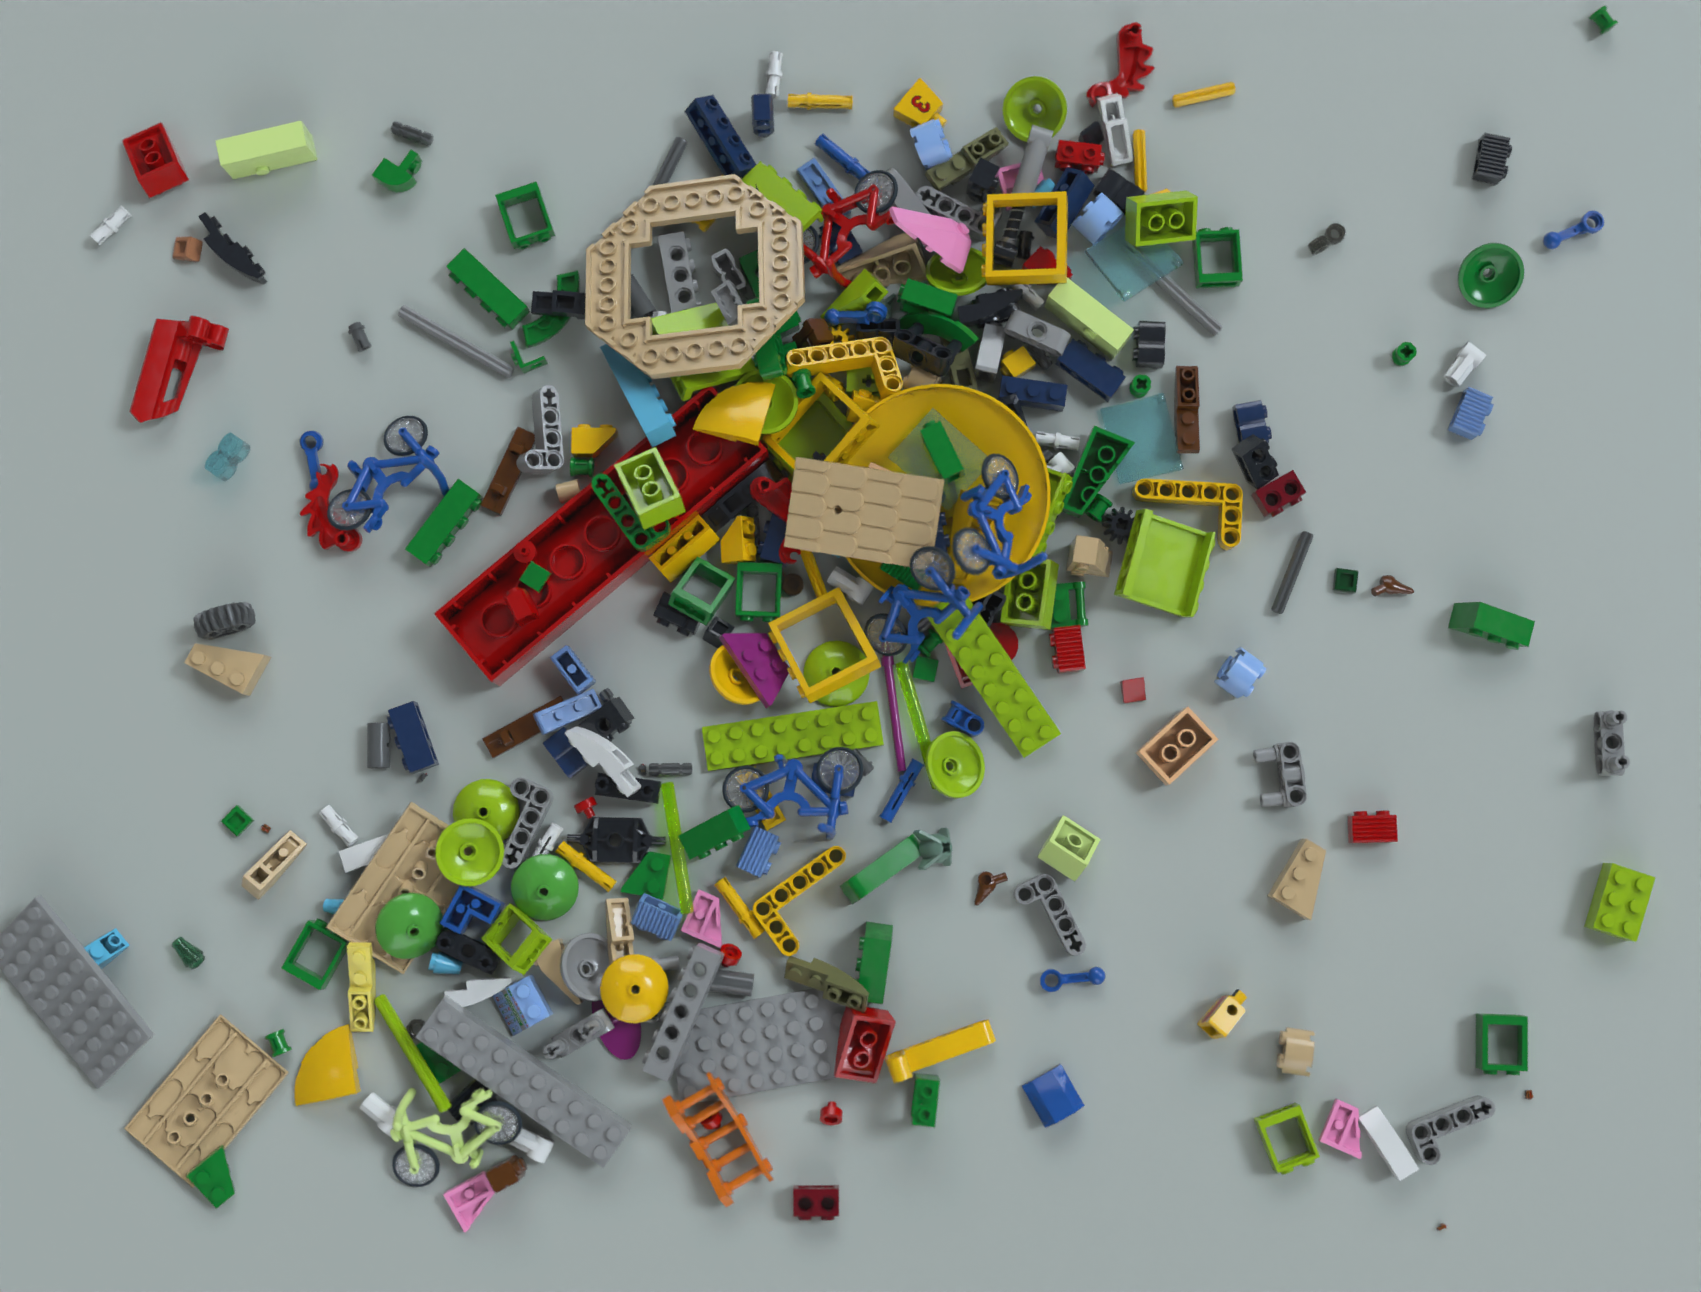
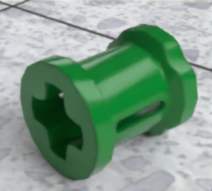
[1589,5,1618,35]
[1391,342,1417,366]
[791,369,816,399]
[1129,374,1151,398]
[570,457,594,478]
[1084,494,1113,523]
[917,629,944,658]
[265,1029,292,1058]

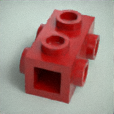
[1054,140,1105,174]

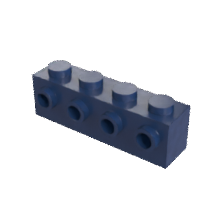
[684,95,756,179]

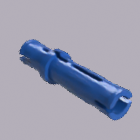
[815,134,872,185]
[880,758,924,823]

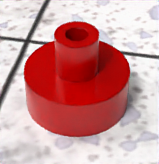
[514,541,537,564]
[574,796,597,819]
[719,943,742,967]
[820,1101,843,1125]
[700,1106,723,1130]

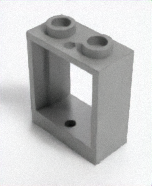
[711,279,749,326]

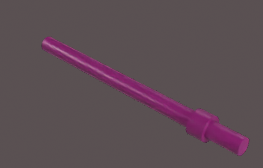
[880,641,906,772]

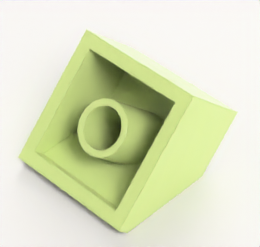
[1037,815,1101,882]

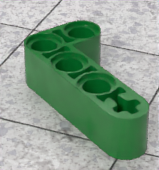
[747,297,787,381]
[591,474,671,552]
[839,834,921,905]

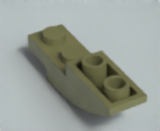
[925,127,1009,191]
[939,337,978,390]
[784,956,869,1013]

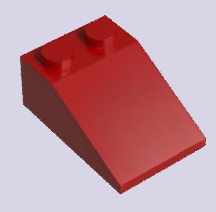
[122,122,189,198]
[834,1006,896,1083]

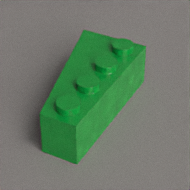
[1062,425,1135,518]

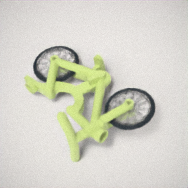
[390,1088,522,1187]

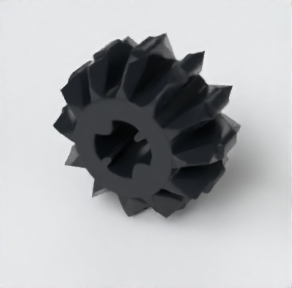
[1102,507,1134,545]

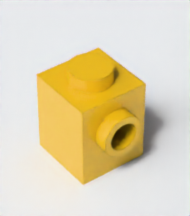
[1000,346,1036,378]

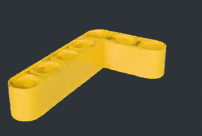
[786,337,903,400]
[1132,479,1243,550]
[753,846,846,956]
[885,1019,996,1083]

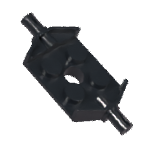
[567,817,666,863]

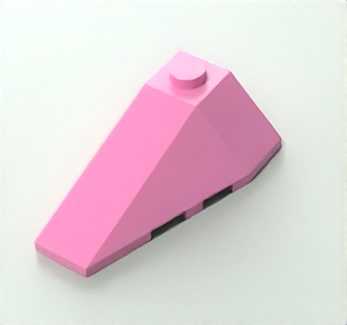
[889,207,972,274]

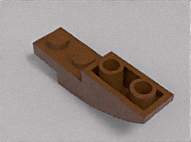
[1174,366,1200,454]

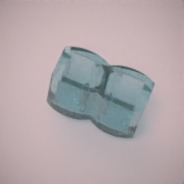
[204,432,251,481]

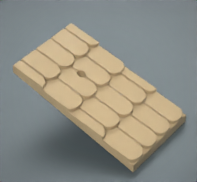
[784,457,944,569]
[326,802,472,974]
[124,1014,289,1188]

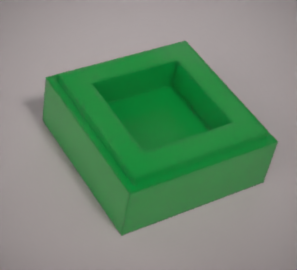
[519,561,551,592]
[912,656,939,683]
[221,805,254,837]

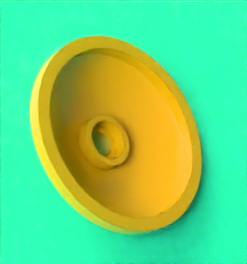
[709,645,760,705]
[600,954,669,1023]

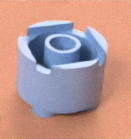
[909,119,953,170]
[1072,192,1124,246]
[1214,647,1267,698]

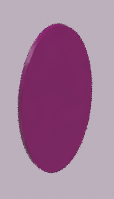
[591,1000,641,1060]

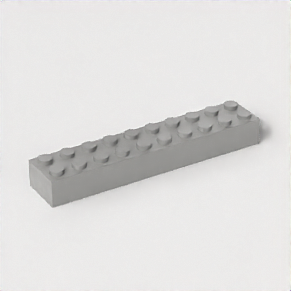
[416,996,632,1168]

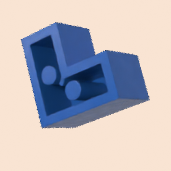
[440,885,505,934]

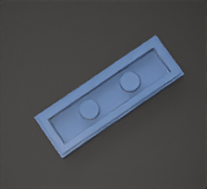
[797,158,851,216]
[533,689,602,735]

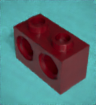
[1251,470,1306,517]
[793,1185,839,1220]

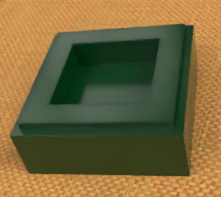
[1333,568,1359,593]

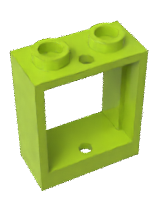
[481,903,552,975]
[1253,1102,1320,1175]

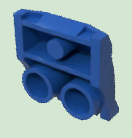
[1022,1064,1085,1128]

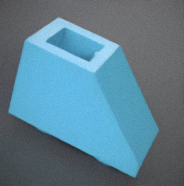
[84,928,130,969]

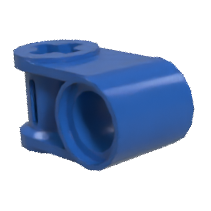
[941,700,984,737]

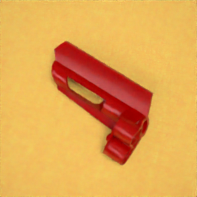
[129,316,229,423]

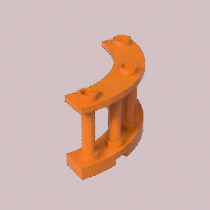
[662,1072,774,1207]

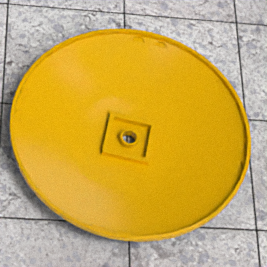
[845,384,1051,607]

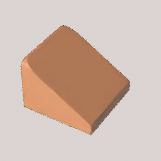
[173,236,203,262]

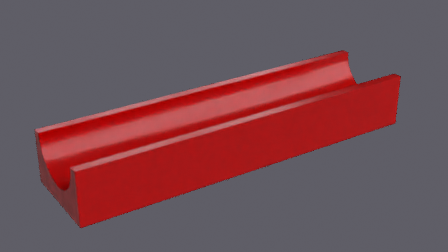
[434,386,769,686]

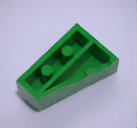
[1448,602,1535,650]
[855,921,893,1004]

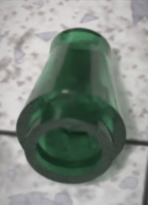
[172,937,205,970]

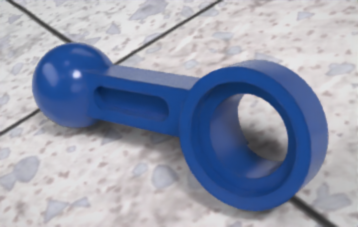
[1543,211,1604,249]
[824,301,888,326]
[300,431,323,491]
[1040,967,1106,992]

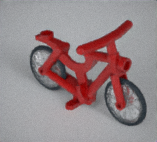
[803,170,898,288]

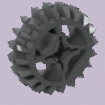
[193,602,256,639]

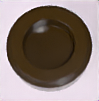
[782,573,804,596]

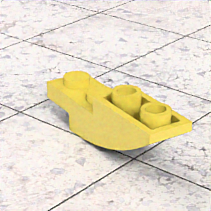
[347,942,376,1032]

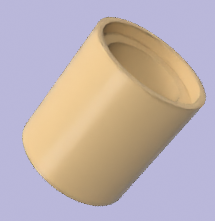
[556,479,581,504]

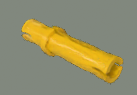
[788,92,853,110]
[555,841,617,893]
[714,877,766,939]

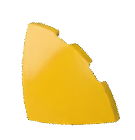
[693,382,776,446]
[295,1024,361,1106]

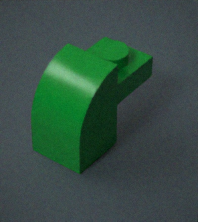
[372,149,422,192]

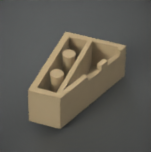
[1066,535,1113,578]
[184,643,271,696]
[1267,839,1326,920]

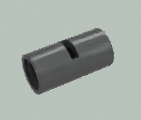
[631,274,657,318]
[367,723,390,768]
[709,969,754,996]

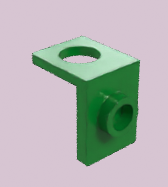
[510,341,548,373]

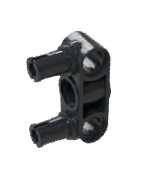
[892,322,962,376]
[594,773,662,804]
[434,926,501,975]

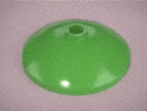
[511,854,579,921]
[375,893,443,959]

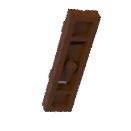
[481,427,535,515]
[483,696,564,758]

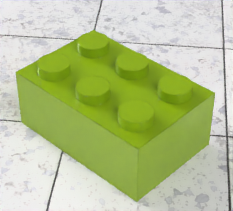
[1125,190,1198,247]
[614,447,686,530]
[1000,559,1059,630]
[1584,863,1656,942]

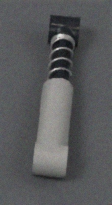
[993,125,1053,268]

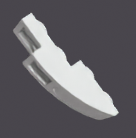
[565,726,641,797]

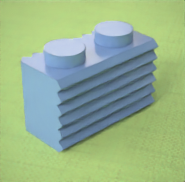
[1448,387,1494,440]
[550,646,596,695]
[736,826,781,878]
[630,893,685,941]

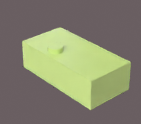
[215,121,318,179]
[1044,278,1134,360]

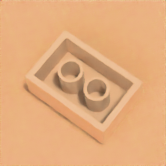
[1136,706,1219,786]

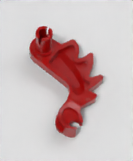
[1086,22,1155,107]
[300,464,362,552]
[750,476,801,564]

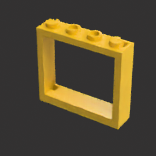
[981,191,1068,286]
[762,372,880,470]
[768,587,881,703]

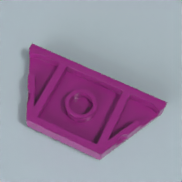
[719,633,789,709]

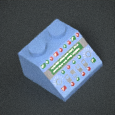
[492,974,553,1036]

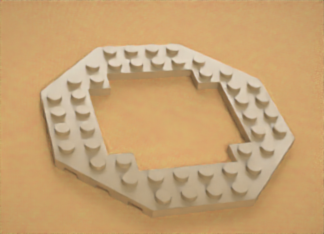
[585,174,805,379]

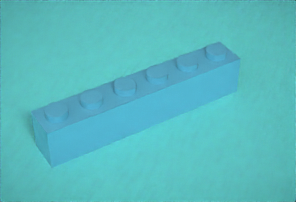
[600,344,676,448]

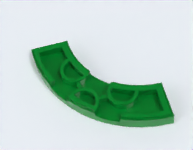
[522,271,580,348]
[899,311,979,352]

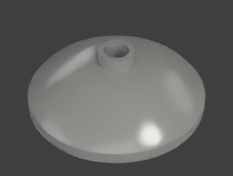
[560,933,609,1001]

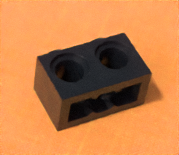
[1231,434,1279,490]

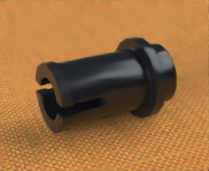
[1017,230,1034,259]

